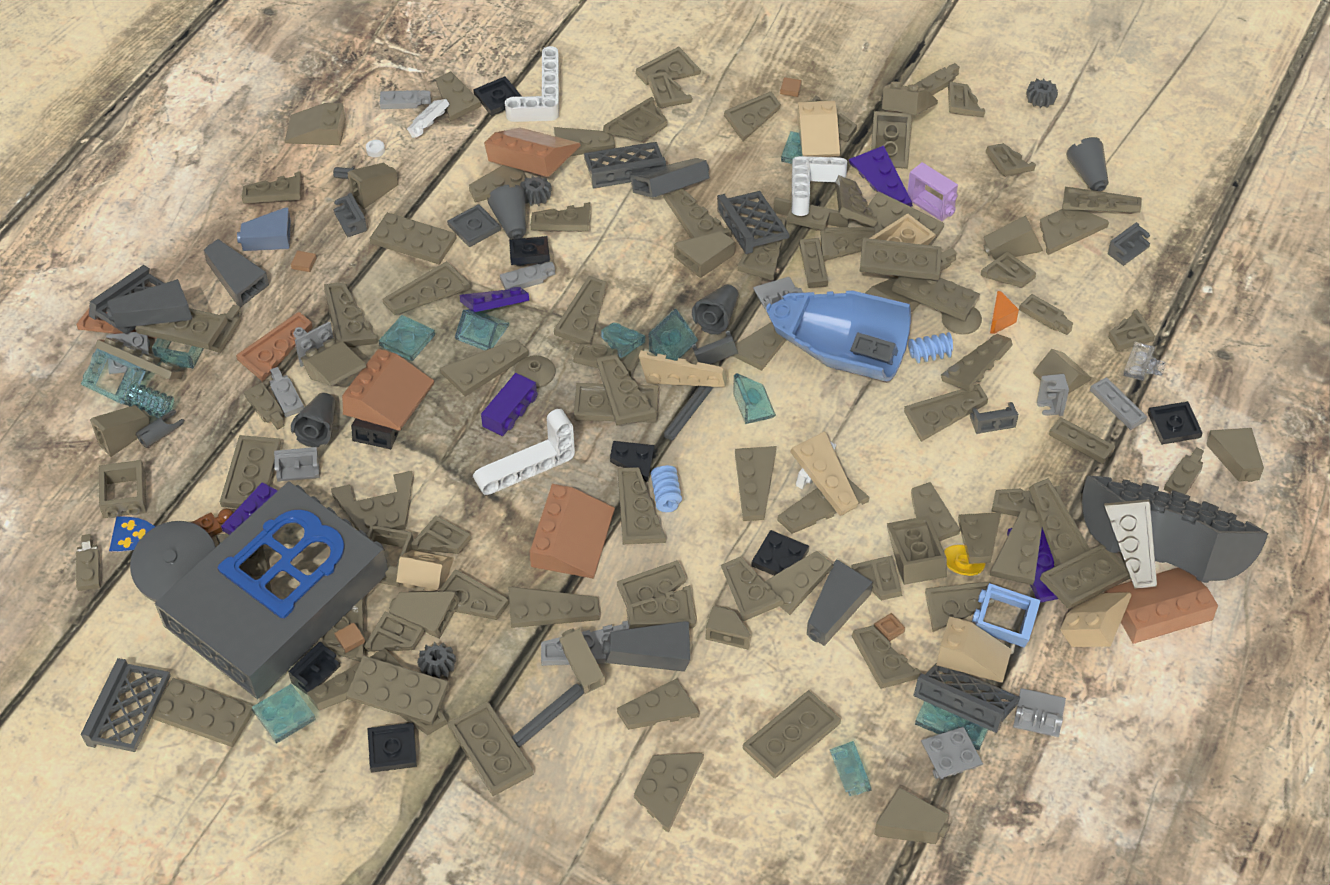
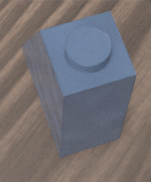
[237,208,291,251]

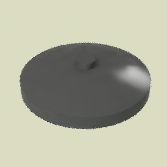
[130,521,216,602]

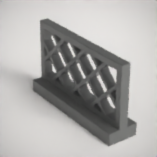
[584,142,666,189]
[717,191,789,254]
[89,265,164,335]
[81,658,171,752]
[913,663,1020,733]

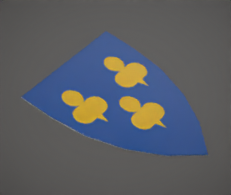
[109,516,155,552]

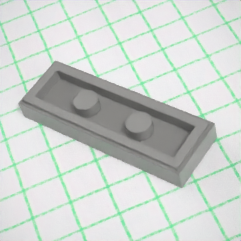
[1090,377,1147,430]

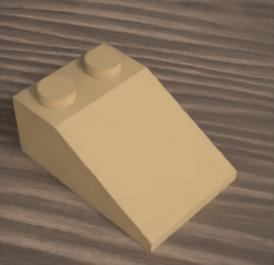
[797,101,840,157]
[869,214,936,278]
[1060,592,1131,647]
[936,616,1012,683]

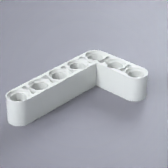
[505,46,559,122]
[792,156,847,216]
[473,409,575,495]

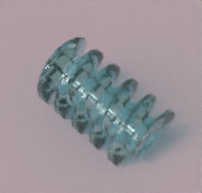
[126,382,174,418]

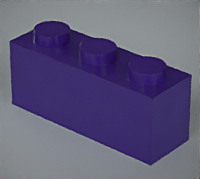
[481,373,538,436]

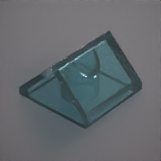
[649,308,698,361]
[455,309,509,350]
[733,373,776,424]

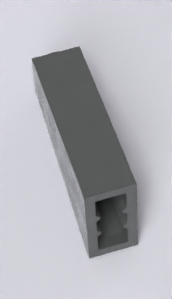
[630,158,709,198]
[204,239,269,308]
[106,279,192,328]
[807,560,873,646]
[602,621,690,672]

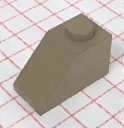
[706,606,750,650]

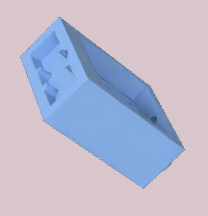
[972,583,1040,647]

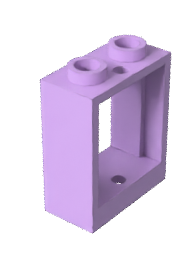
[907,162,958,221]

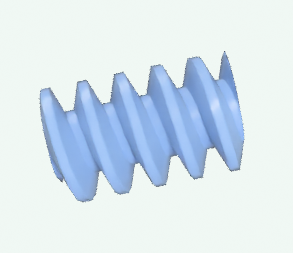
[908,332,953,363]
[651,465,682,512]

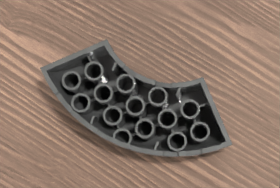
[1082,476,1269,583]

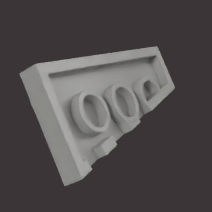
[541,620,629,666]

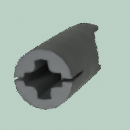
[136,409,185,448]

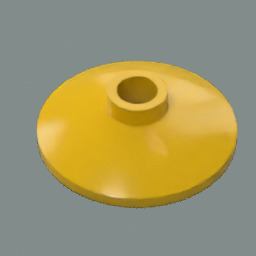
[944,545,986,576]

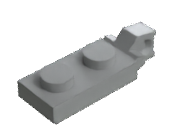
[380,90,431,109]
[500,262,555,290]
[269,367,304,418]

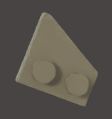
[647,72,693,108]
[948,82,985,117]
[986,143,1036,176]
[981,251,1036,288]
[1108,309,1155,351]
[411,515,471,554]
[851,556,902,601]
[364,611,425,652]

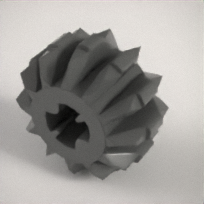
[1026,78,1058,108]
[520,175,552,206]
[417,641,456,679]

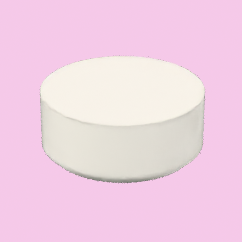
[366,140,385,157]

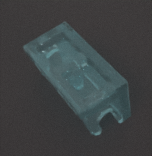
[830,741,872,796]

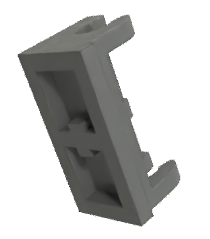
[333,193,367,238]
[1108,222,1150,266]
[692,330,738,364]
[850,332,898,365]
[970,402,1018,434]

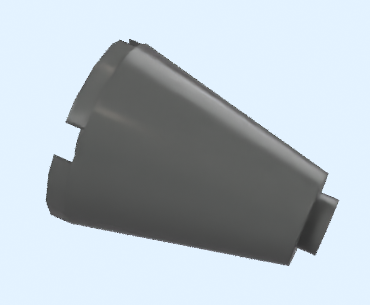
[1066,137,1109,191]
[487,185,526,239]
[692,284,739,334]
[291,393,336,447]

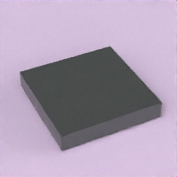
[447,204,501,247]

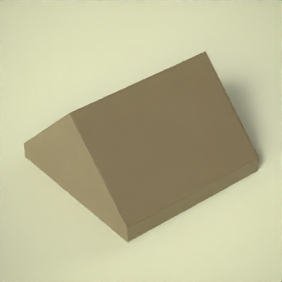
[1033,349,1092,394]

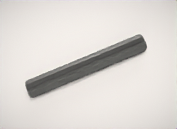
[664,386,713,441]
[512,684,584,748]

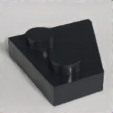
[610,441,654,482]

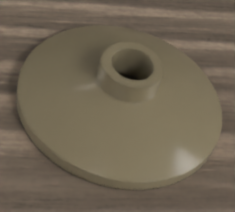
[942,307,982,334]
[515,355,555,388]

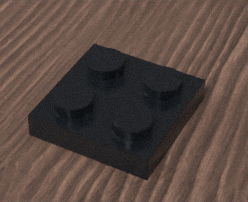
[473,76,522,116]
[509,236,550,266]
[1148,401,1203,445]
[751,530,809,576]
[367,722,417,773]

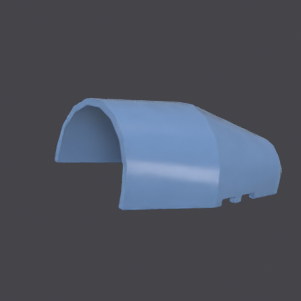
[766,291,911,381]

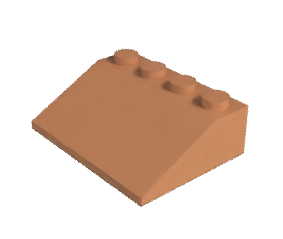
[484,128,581,177]
[342,349,434,431]
[530,484,615,579]
[1104,567,1218,644]

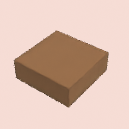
[780,77,802,97]
[291,250,317,272]
[874,613,905,642]
[334,623,365,653]

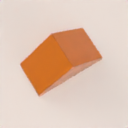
[990,291,1019,334]

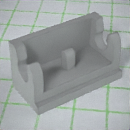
[1036,374,1069,416]
[274,447,320,482]

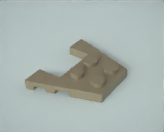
[331,471,413,535]

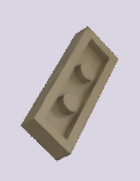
[799,238,828,288]
[1049,417,1115,464]

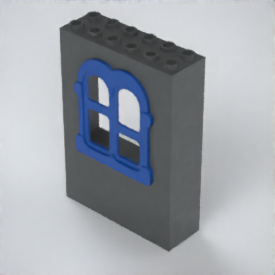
[154,481,388,700]

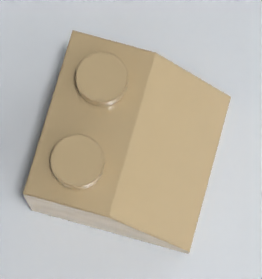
[396,550,454,592]

